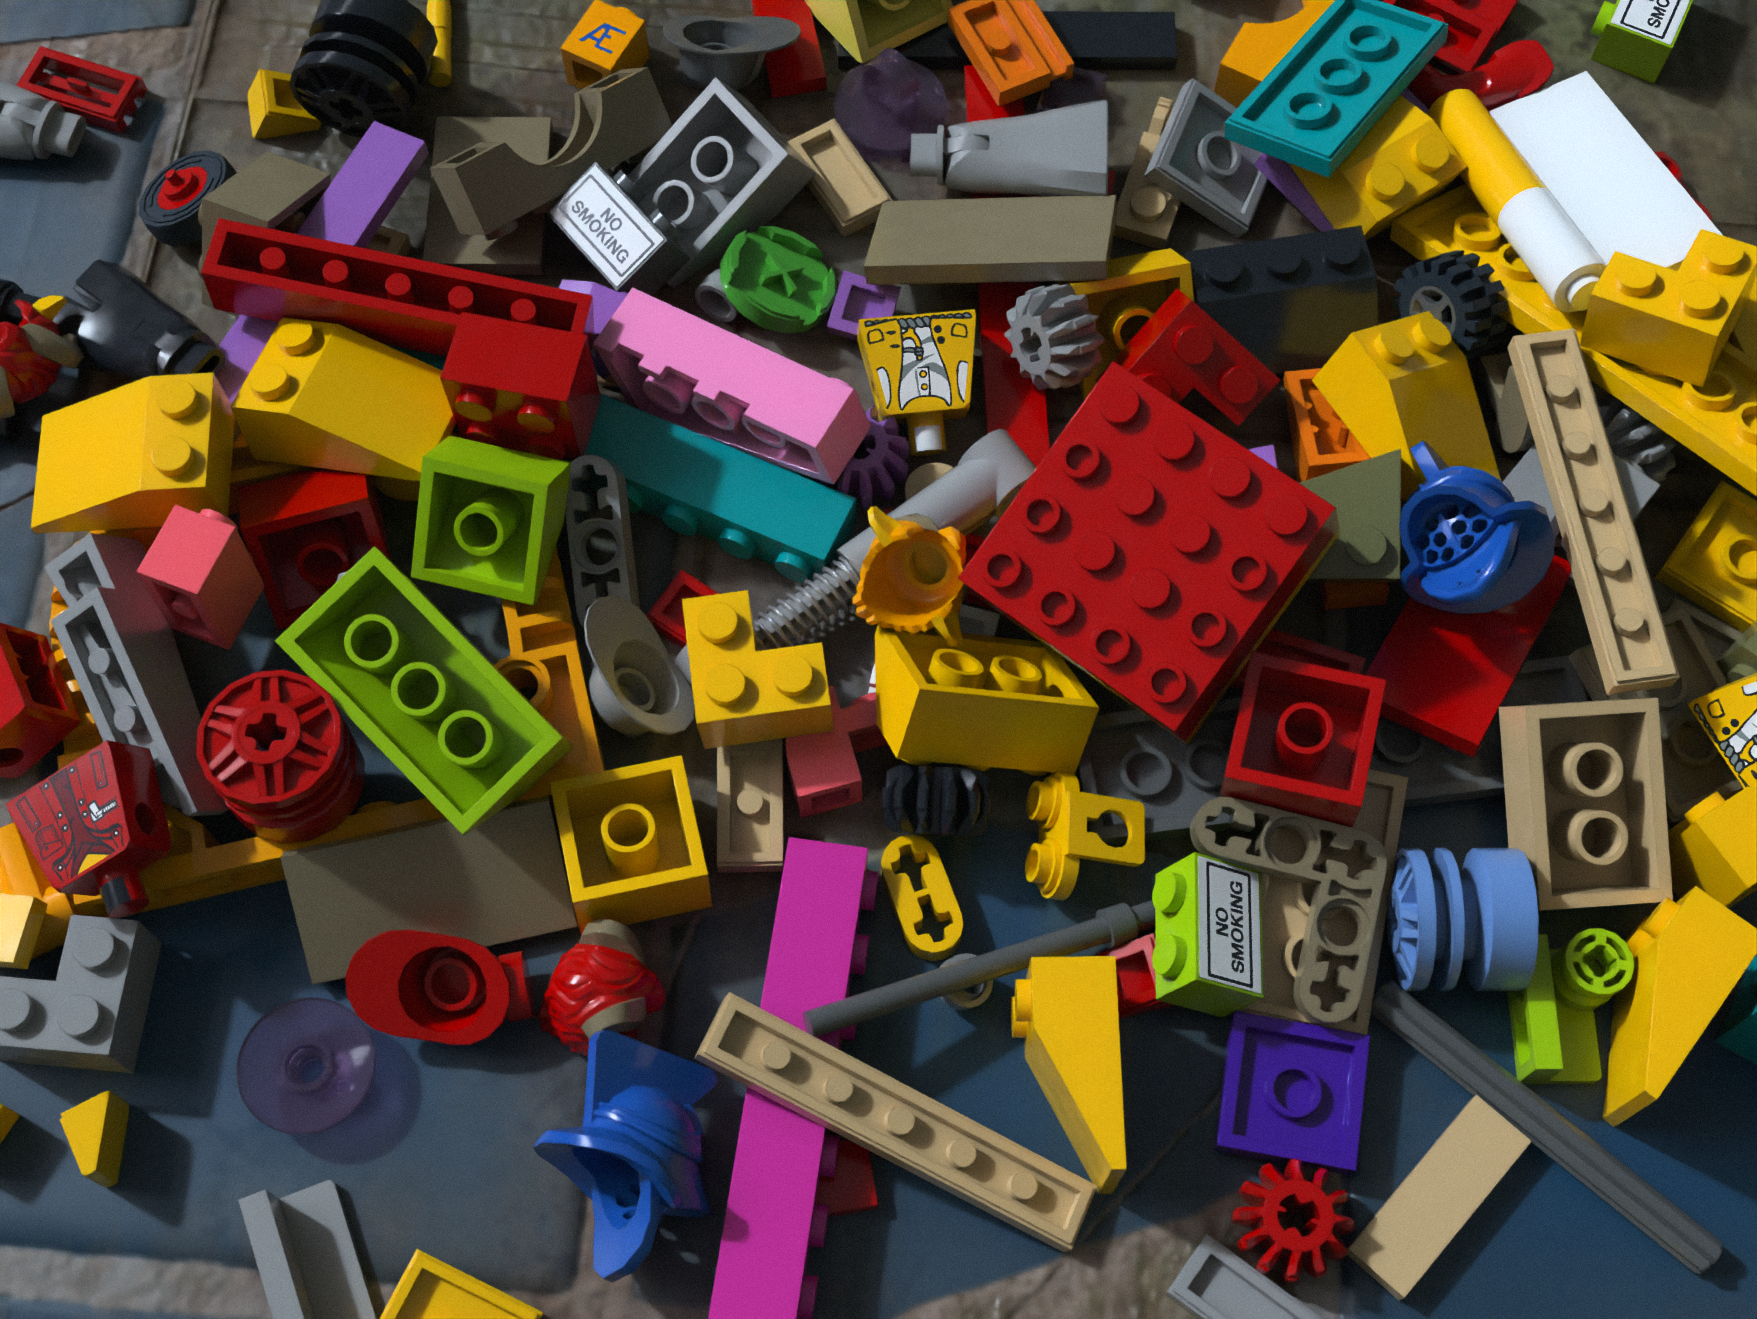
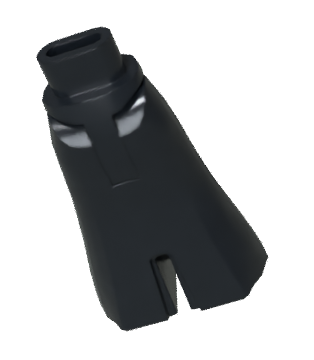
[53,260,225,380]

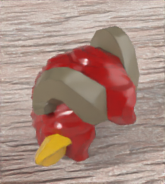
[0,295,84,420]
[536,919,666,1057]

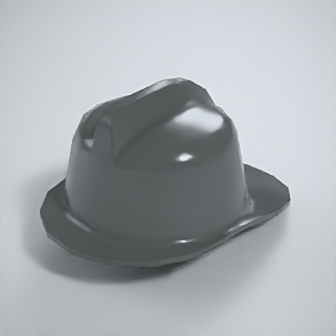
[663,15,801,91]

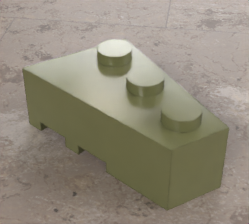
[1300,449,1401,583]

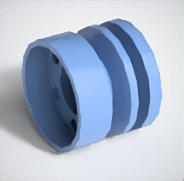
[1386,848,1539,991]

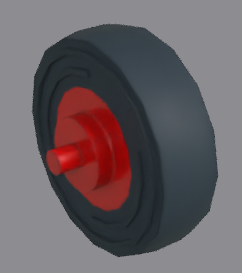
[139,150,237,247]

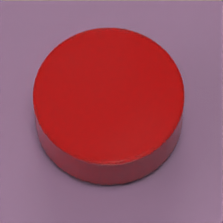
[498,951,535,1022]

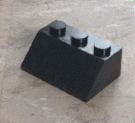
[1184,226,1378,380]

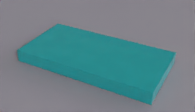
[1225,0,1448,178]

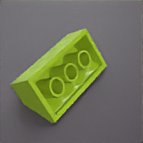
[275,546,573,835]

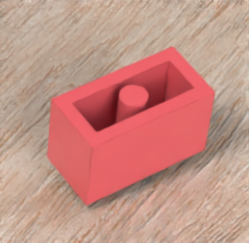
[136,505,265,650]

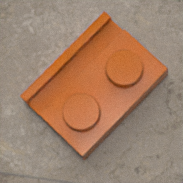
[947,0,1074,107]

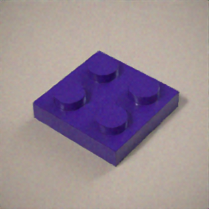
[1213,1011,1370,1176]

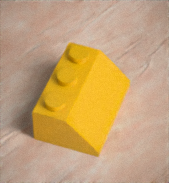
[875,624,1099,776]

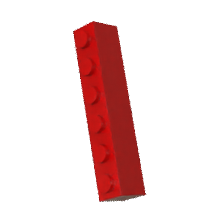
[201,218,594,357]

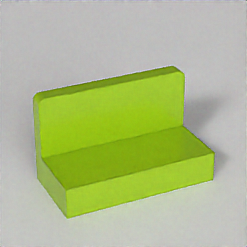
[1507,934,1602,1084]

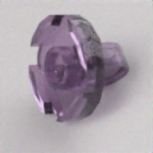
[833,48,947,163]

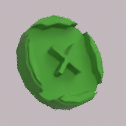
[720,226,837,333]

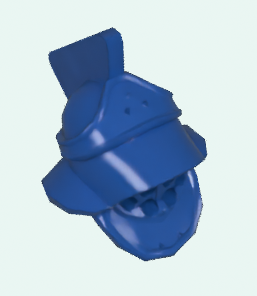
[1399,441,1554,614]
[533,1030,718,1283]

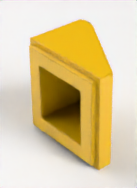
[248,69,321,139]
[60,1091,129,1188]

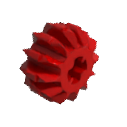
[1231,1159,1355,1284]

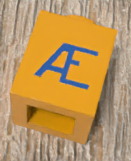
[561,0,650,89]

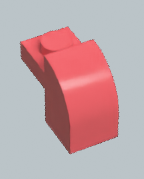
[786,686,888,818]

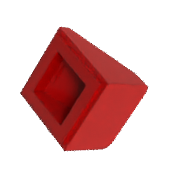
[1095,933,1176,1019]

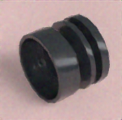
[289,0,438,138]

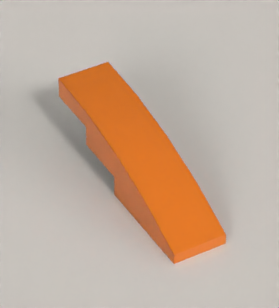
[1283,368,1390,610]

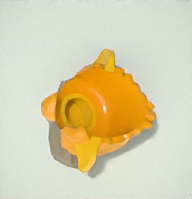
[852,506,970,646]

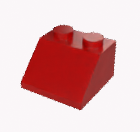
[239,468,394,630]

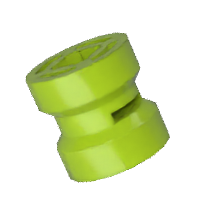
[1551,928,1634,1011]

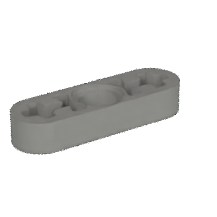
[565,455,640,628]

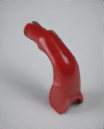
[1407,40,1554,111]

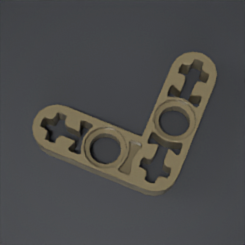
[1190,797,1387,1025]

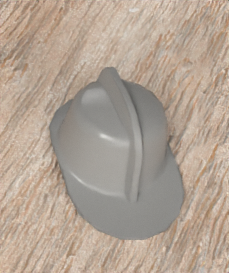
[584,595,695,739]

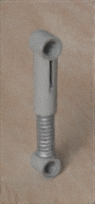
[676,429,1036,685]

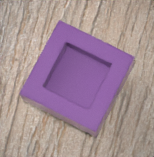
[827,271,901,341]

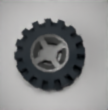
[1391,250,1508,361]

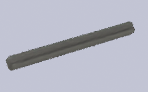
[1371,980,1724,1274]

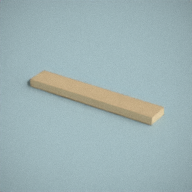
[1507,328,1680,695]
[694,992,1097,1252]

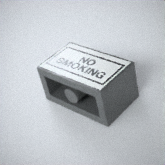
[546,162,690,296]

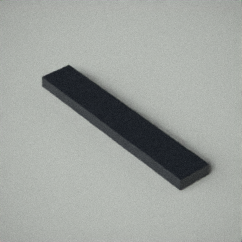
[838,11,1177,70]

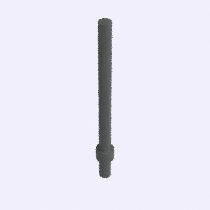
[803,900,1155,1037]

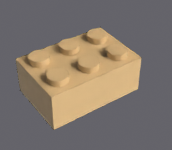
[1499,698,1673,911]

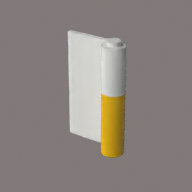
[1427,71,1722,313]

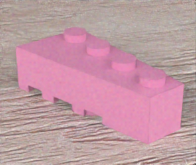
[593,287,871,485]

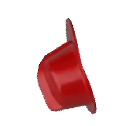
[345,930,511,1045]

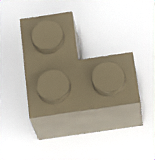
[198,151,331,317]

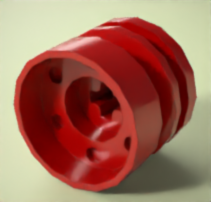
[196,670,365,844]

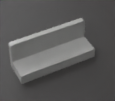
[238,1180,378,1319]

